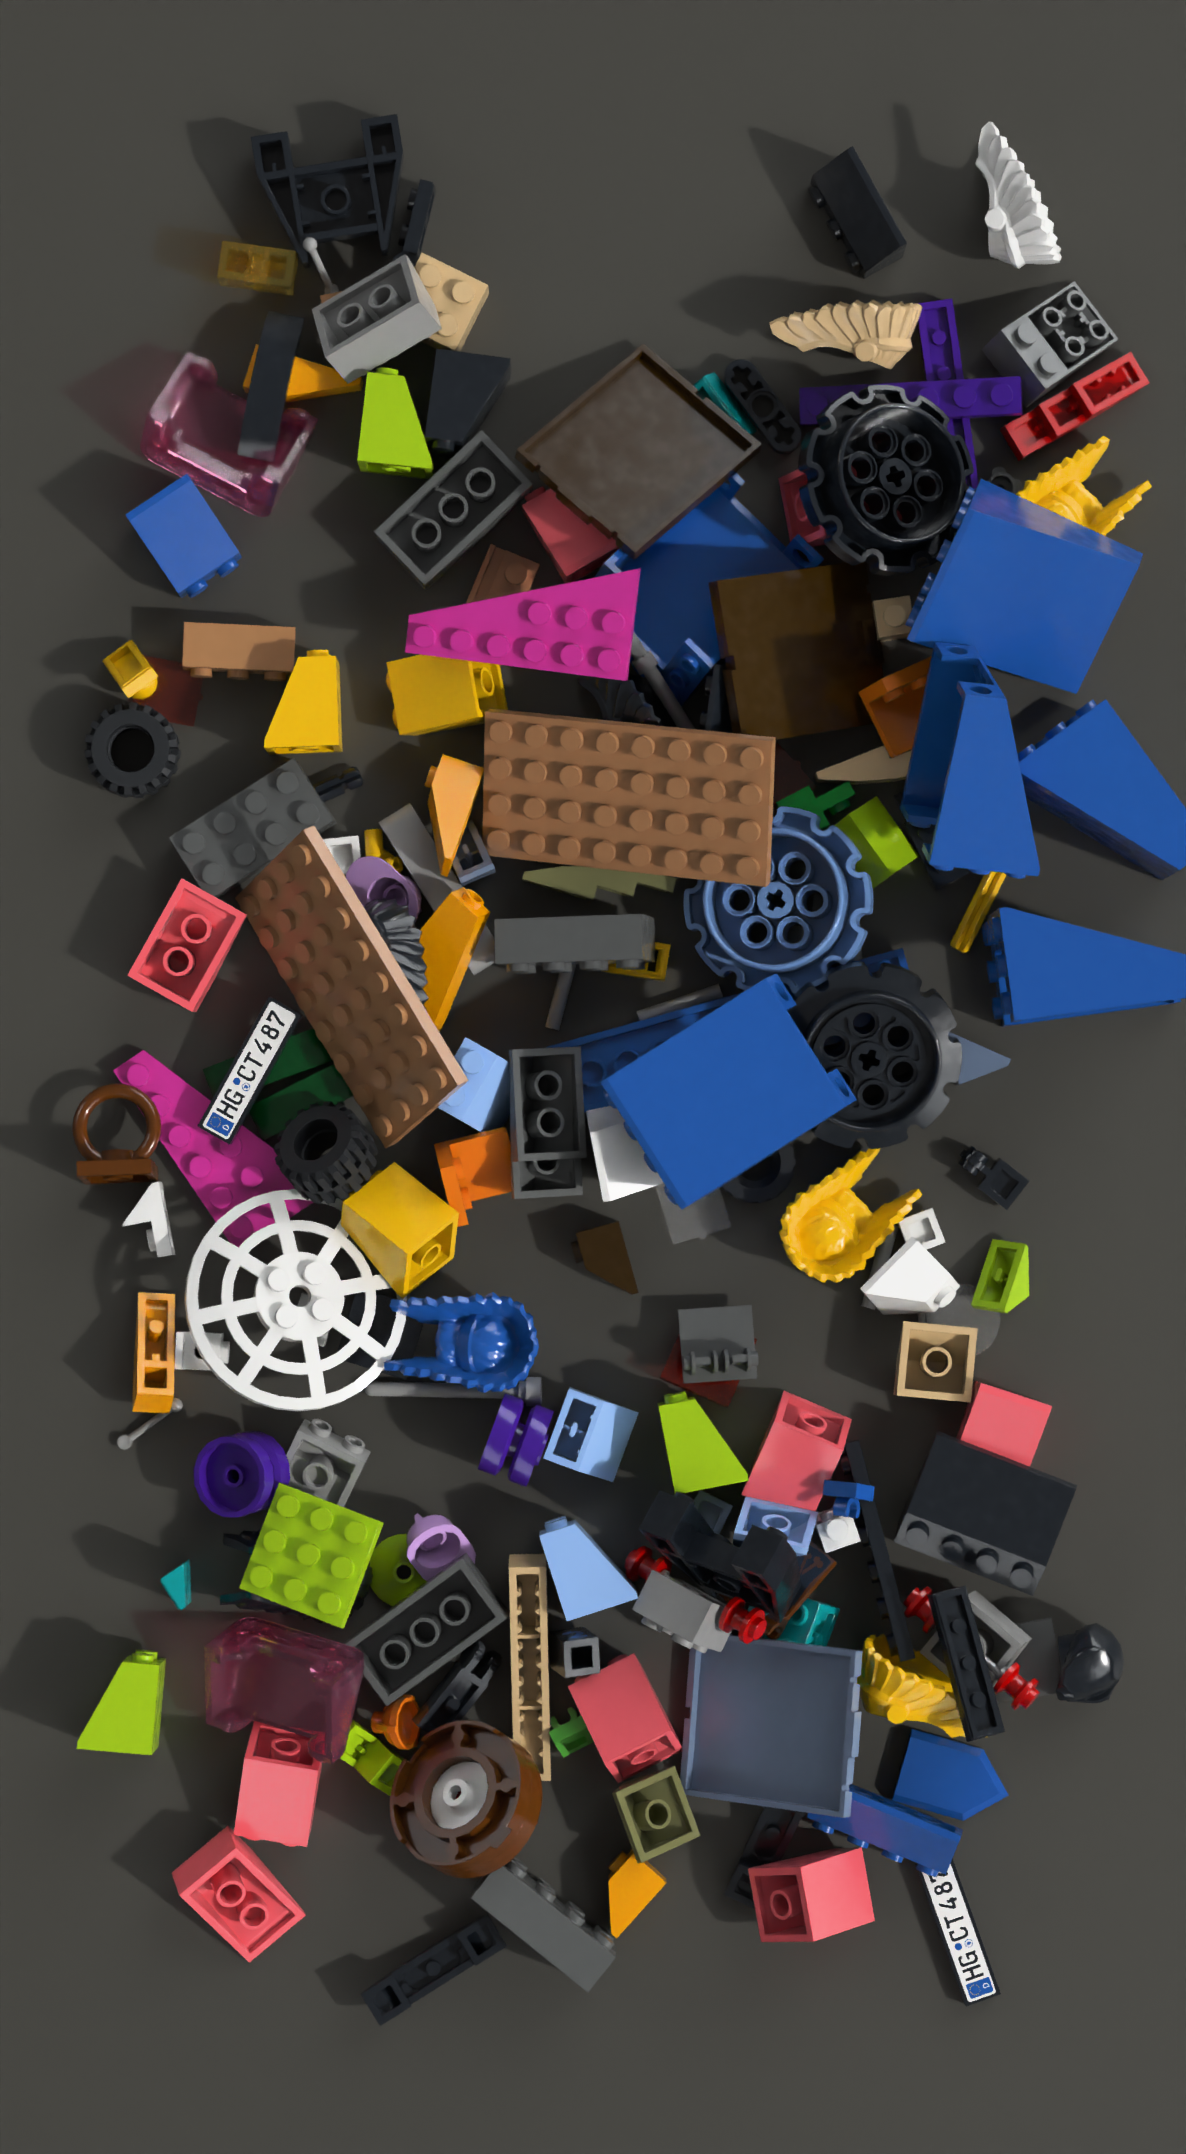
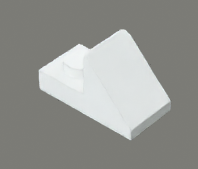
[122,1182,175,1258]

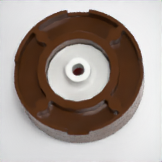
[390,1720,542,1878]

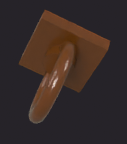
[72,1083,161,1185]

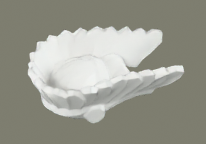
[975,122,1062,269]

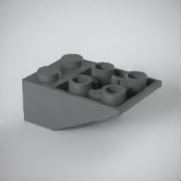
[981,281,1119,408]

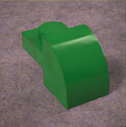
[775,781,855,830]

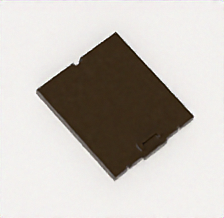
[515,343,762,560]
[708,561,884,740]

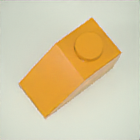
[608,1849,666,1939]

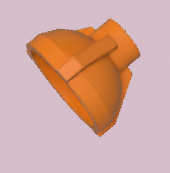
[371,1695,421,1750]

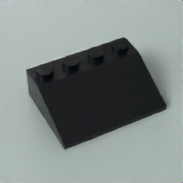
[894,1431,1077,1596]

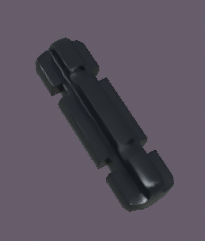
[312,767,363,802]

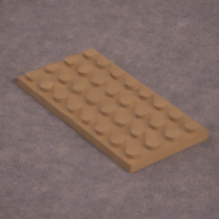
[482,708,776,887]
[235,826,469,1148]

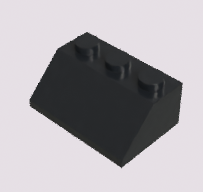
[808,146,907,279]

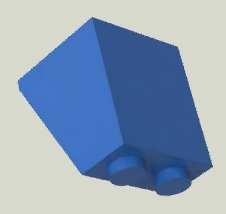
[126,474,242,598]

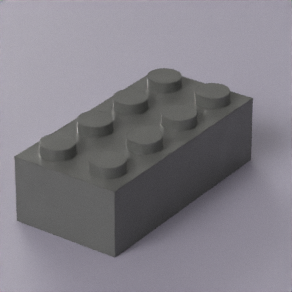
[374,430,533,591]
[169,758,336,899]
[494,914,656,974]
[343,1553,510,1706]
[471,1857,616,1992]

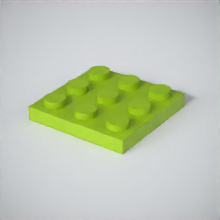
[239,1483,384,1628]

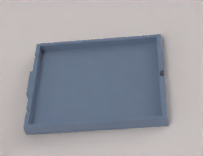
[680,1634,863,1818]

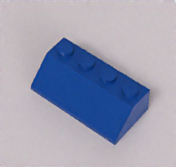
[807,1784,963,1877]

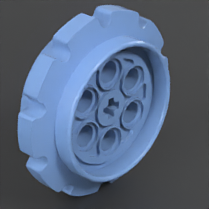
[684,806,874,994]

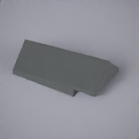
[509,1046,587,1199]

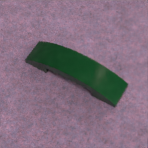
[203,1029,333,1097]
[249,1064,353,1141]

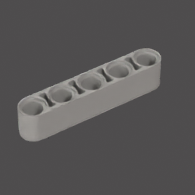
[378,803,495,975]

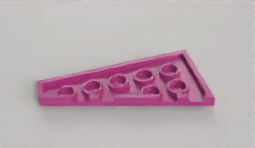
[405,568,641,681]
[113,1050,313,1248]

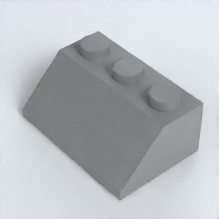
[312,254,442,384]

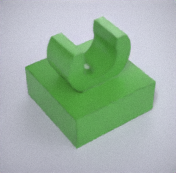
[549,1707,594,1758]

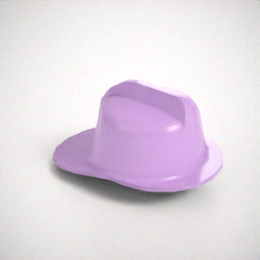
[346,856,422,922]
[406,1513,476,1581]

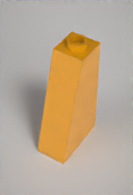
[419,887,490,1032]

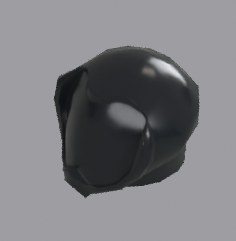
[1056,1623,1124,1703]

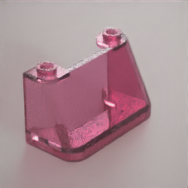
[140,352,319,517]
[204,1617,364,1764]

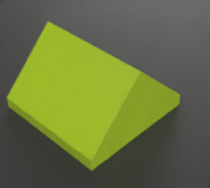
[834,796,919,889]

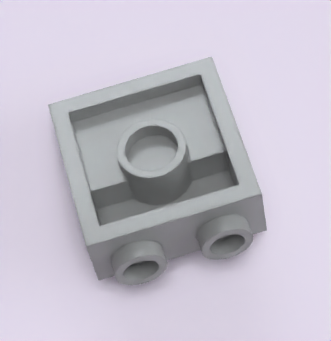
[286,1419,371,1507]

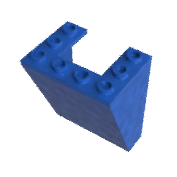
[595,473,824,706]
[905,479,1143,694]
[900,642,1040,879]
[1018,699,1186,881]
[982,907,1186,1027]
[600,973,857,1210]

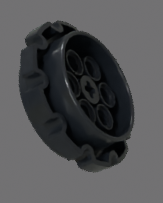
[798,385,974,576]
[787,961,962,1149]

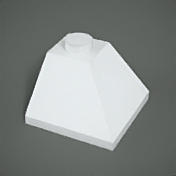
[860,1236,960,1315]

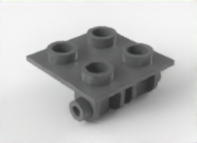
[678,1305,758,1384]

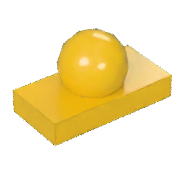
[102,640,159,700]

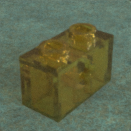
[217,241,298,296]

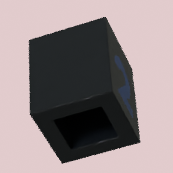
[548,1627,600,1678]

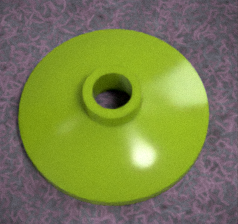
[370,1534,427,1606]

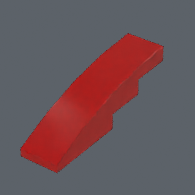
[1000,352,1150,461]

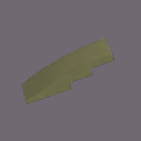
[522,866,677,902]

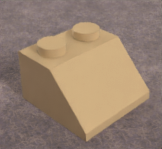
[893,1321,978,1403]

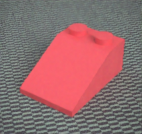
[127,878,247,1012]
[171,1826,306,1963]

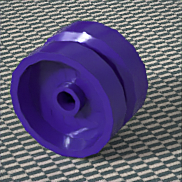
[478,1393,554,1487]
[194,1431,290,1517]

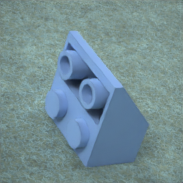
[543,1387,639,1482]

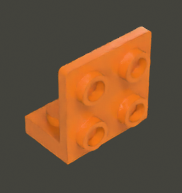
[858,656,932,758]
[434,1127,511,1227]

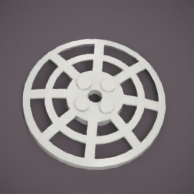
[184,1189,407,1412]

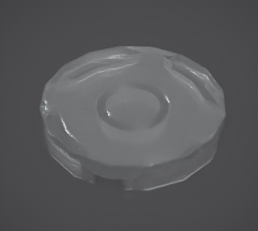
[926,1284,1001,1355]

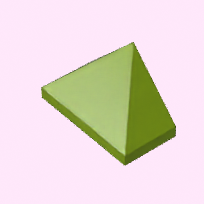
[971,1239,1029,1313]

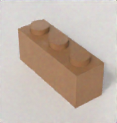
[182,622,296,681]

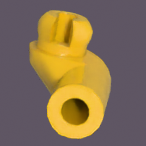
[364,829,403,873]

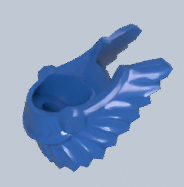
[384,1292,539,1393]

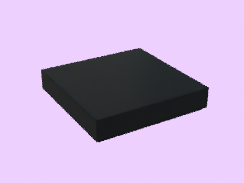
[337,1292,424,1380]

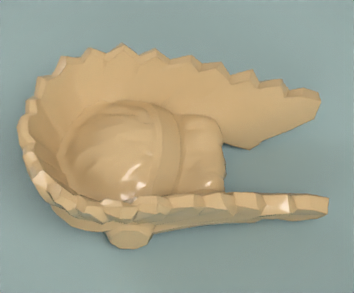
[769,299,922,369]

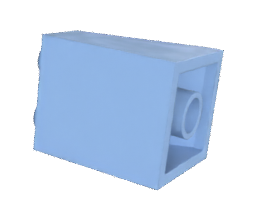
[438,1037,510,1132]
[539,1516,638,1621]

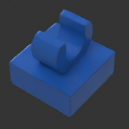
[823,1480,875,1518]

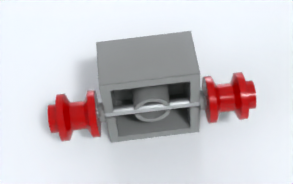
[624,1546,767,1654]
[903,1586,1040,1710]

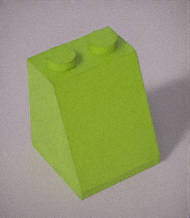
[357,367,435,479]
[657,1391,749,1493]
[77,1650,166,1755]

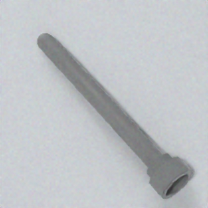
[364,1377,542,1407]

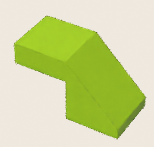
[325,1717,404,1796]

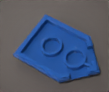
[892,1729,1009,1821]

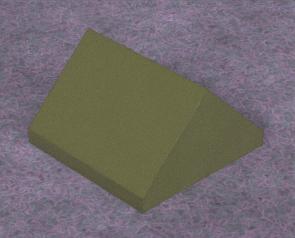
[612,1766,701,1863]

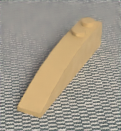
[509,1554,551,1781]

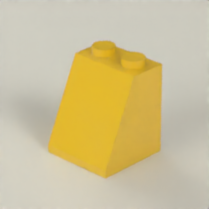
[264,650,343,755]
[386,654,508,736]
[341,1162,459,1299]

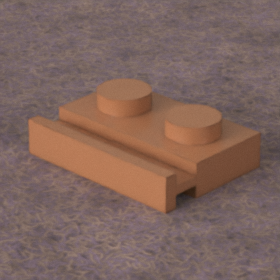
[466,544,540,603]

